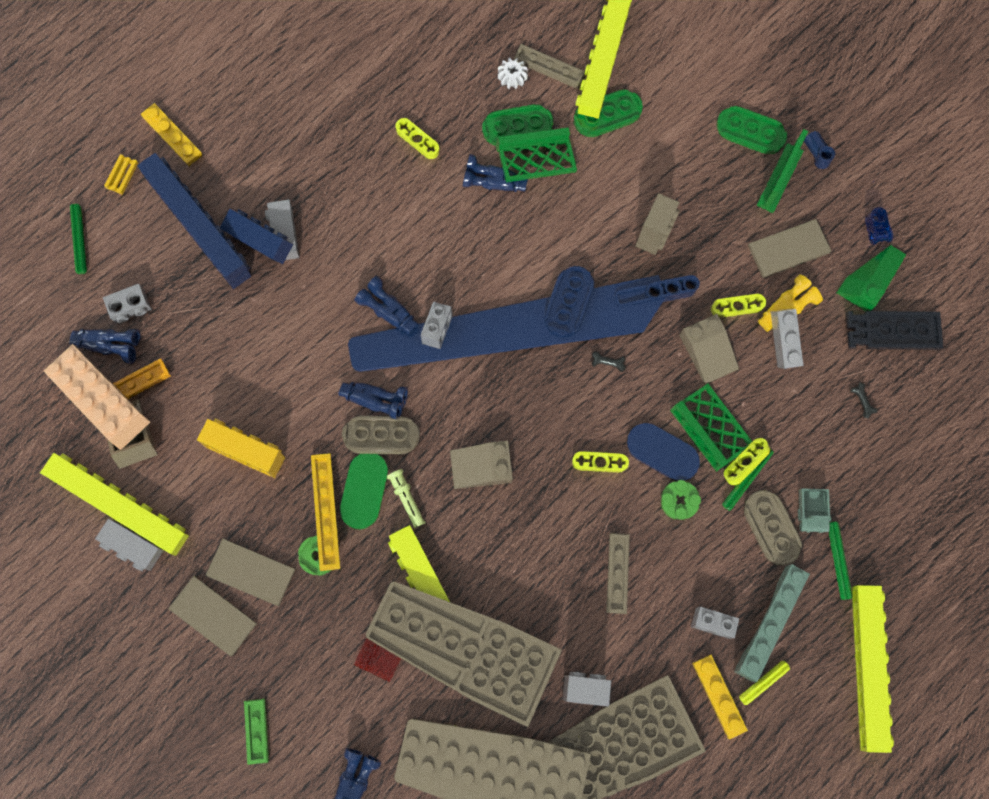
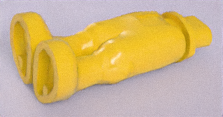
[758,274,823,332]

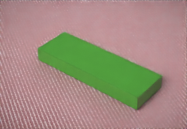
[244,699,269,765]

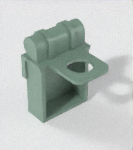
[798,489,831,533]

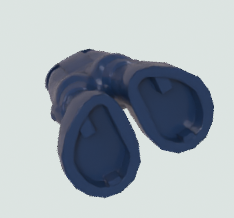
[463,154,528,192]
[354,276,419,335]
[69,329,141,364]
[338,382,408,420]
[335,748,382,799]

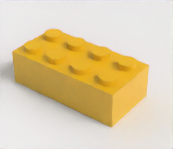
[197,419,285,478]

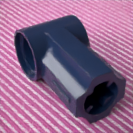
[804,131,835,169]

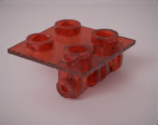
[354,638,401,682]

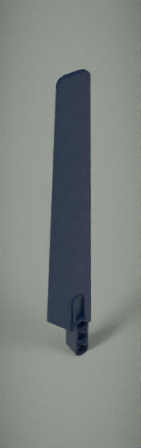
[348,275,700,372]

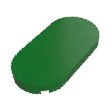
[574,89,643,137]
[482,104,553,146]
[716,106,787,154]
[340,454,388,530]

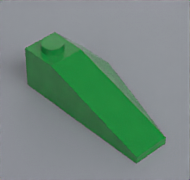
[836,245,906,311]

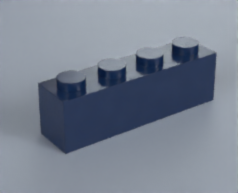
[220,209,294,264]

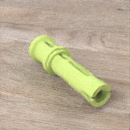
[387,469,425,528]

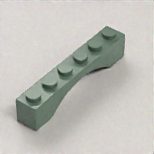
[734,564,810,682]

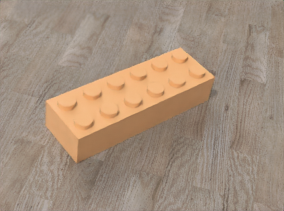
[44,344,150,450]

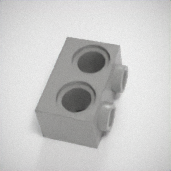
[103,284,151,323]
[420,302,453,349]
[691,607,739,639]

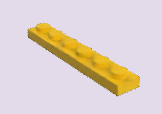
[311,454,340,571]

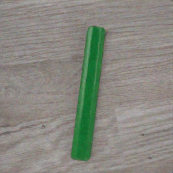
[70,203,87,274]
[722,449,774,511]
[829,522,853,600]

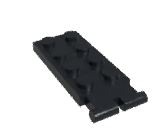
[846,311,944,350]

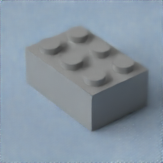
[562,672,611,706]

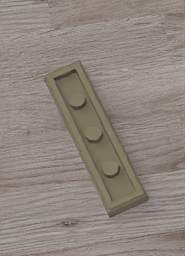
[514,44,585,89]
[606,533,630,614]

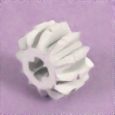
[498,57,528,89]

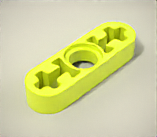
[396,118,439,159]
[711,294,766,318]
[724,438,770,485]
[572,452,629,473]

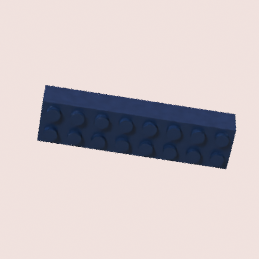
[137,153,251,289]

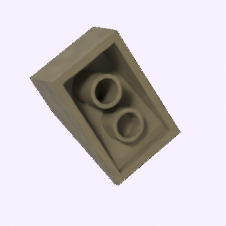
[679,314,739,385]
[107,399,157,469]
[450,441,513,489]

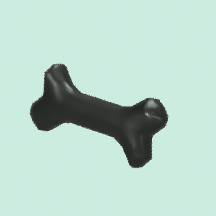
[591,351,626,372]
[850,382,878,419]

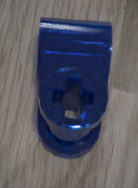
[865,207,893,245]

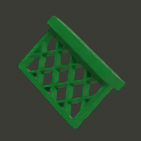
[496,127,577,182]
[756,129,808,213]
[670,384,753,472]

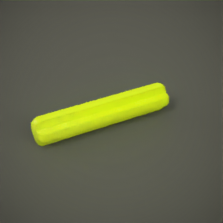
[739,661,790,705]

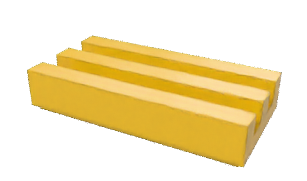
[104,154,139,195]

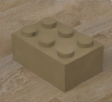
[636,193,680,255]

